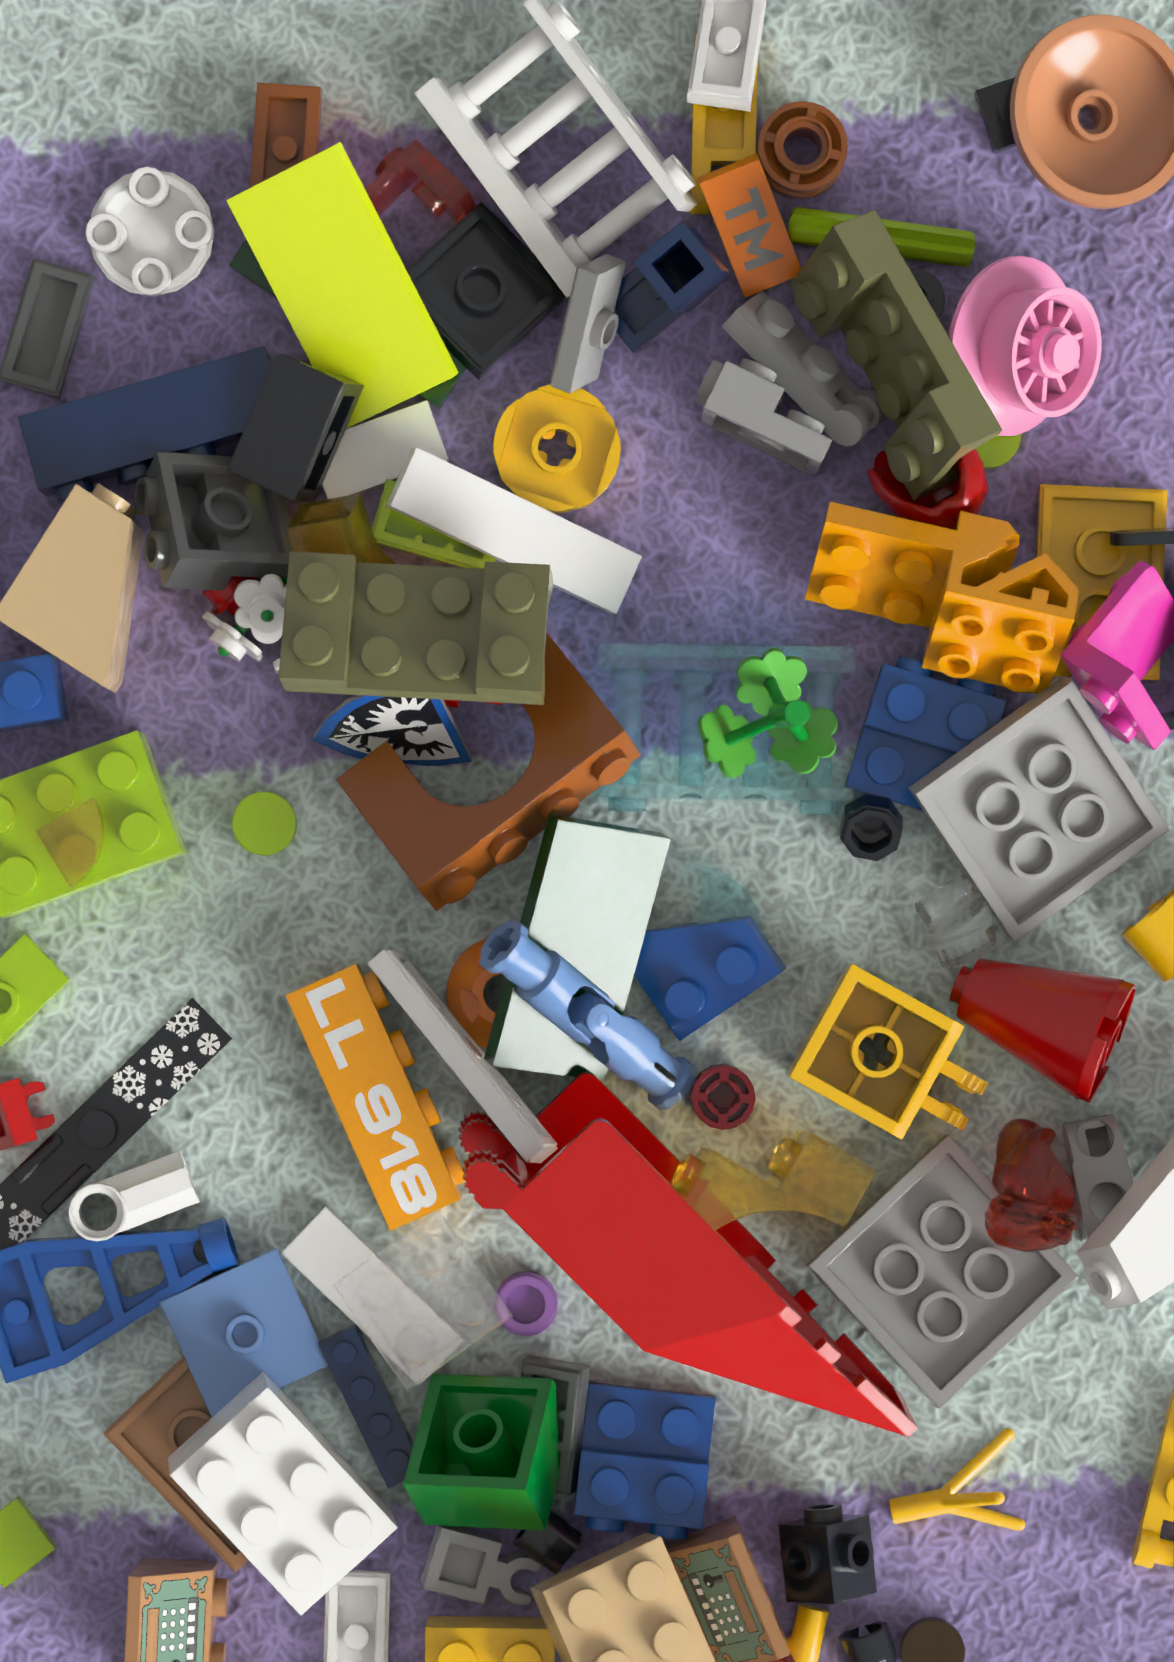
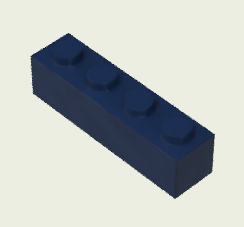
[318,1324,414,1488]

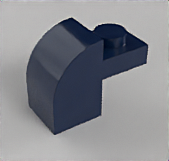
[614,220,730,353]

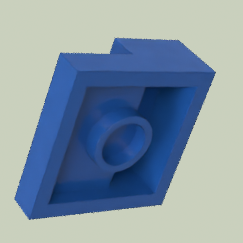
[844,656,1007,812]
[574,1382,716,1539]

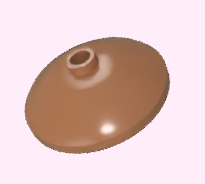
[1010,15,1174,209]

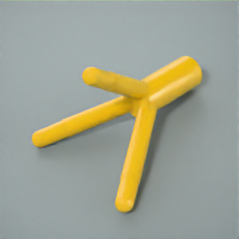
[889,1428,1025,1531]

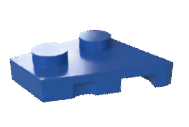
[634,915,786,1041]

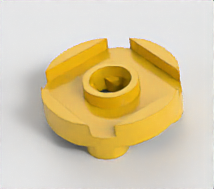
[493,384,621,514]

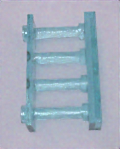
[595,643,855,815]

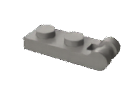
[721,291,886,446]

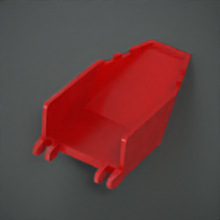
[458,1071,918,1437]

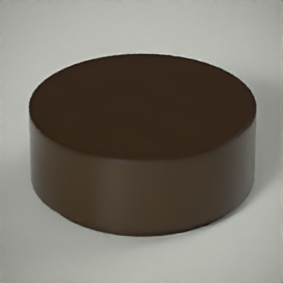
[900,1617,965,1662]

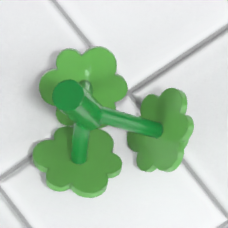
[697,648,838,778]

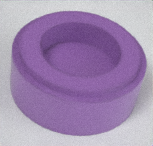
[494,1271,558,1336]

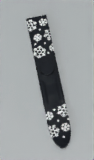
[0,998,232,1249]

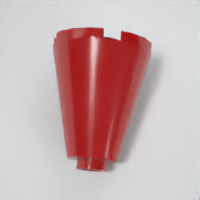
[950,958,1136,1103]

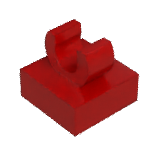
[0,1078,55,1151]

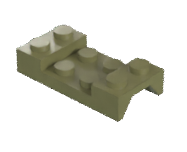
[790,210,1003,501]
[278,551,553,705]

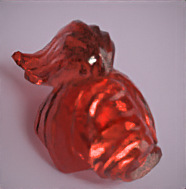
[984,1118,1082,1252]

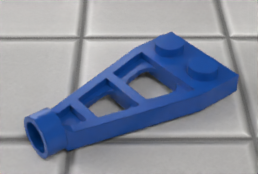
[0,1217,240,1384]

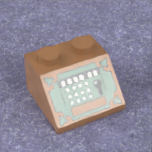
[665,1516,790,1662]
[124,1558,229,1662]

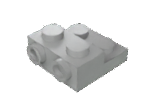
[695,358,832,477]

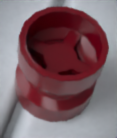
[690,1064,756,1130]

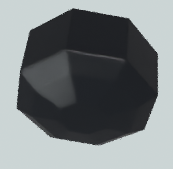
[840,794,903,861]

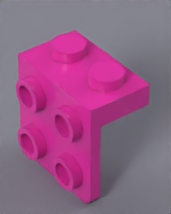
[1060,561,1174,750]

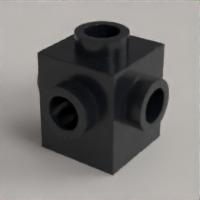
[778,1504,877,1604]

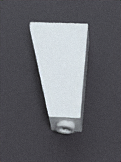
[1077,1136,1174,1310]

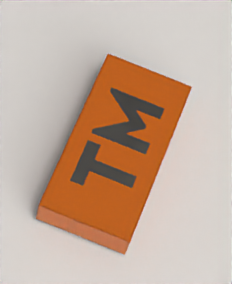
[697,153,801,298]

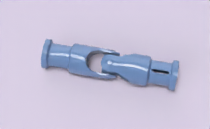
[480,920,695,1110]

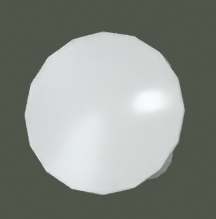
[86,167,215,297]

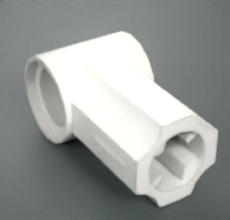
[68,1150,200,1242]

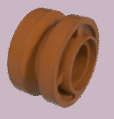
[756,101,848,200]

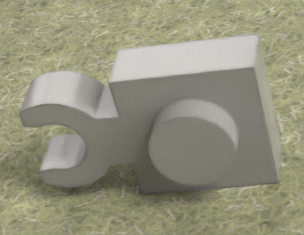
[420,1525,541,1605]

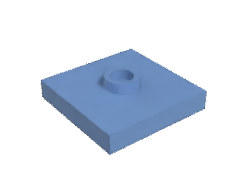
[159,1248,328,1417]

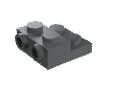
[134,452,297,591]

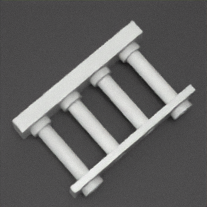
[414,0,698,298]

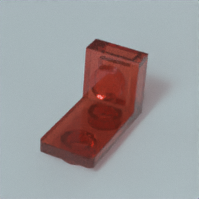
[365,139,476,223]

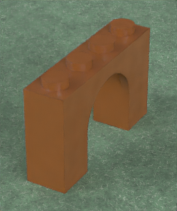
[336,632,641,912]

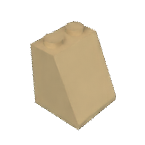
[0,484,144,693]

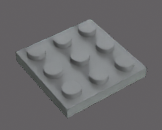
[908,675,1170,942]
[806,1135,1079,1409]

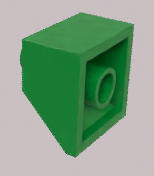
[403,1374,559,1531]

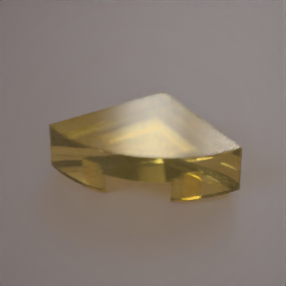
[36,798,104,887]

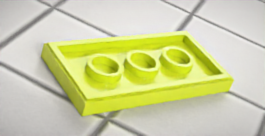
[226,142,459,429]

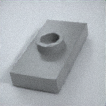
[550,254,626,394]

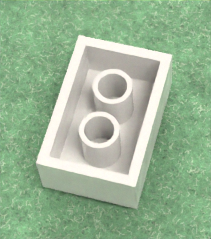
[167,1371,398,1615]

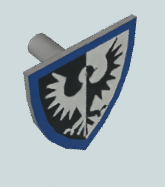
[312,695,472,766]

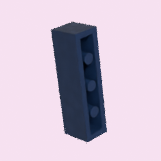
[18,346,272,503]

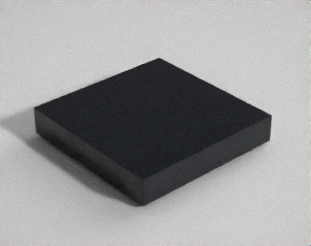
[407,202,567,380]

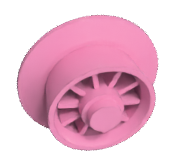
[948,256,1101,436]

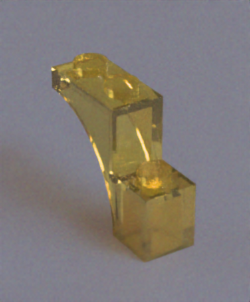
[670,1130,877,1230]

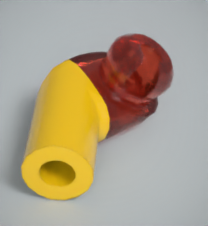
[771,1603,829,1662]

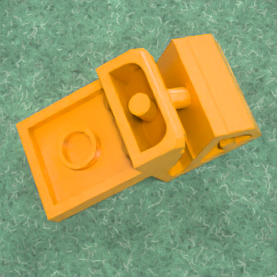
[805,502,1079,694]

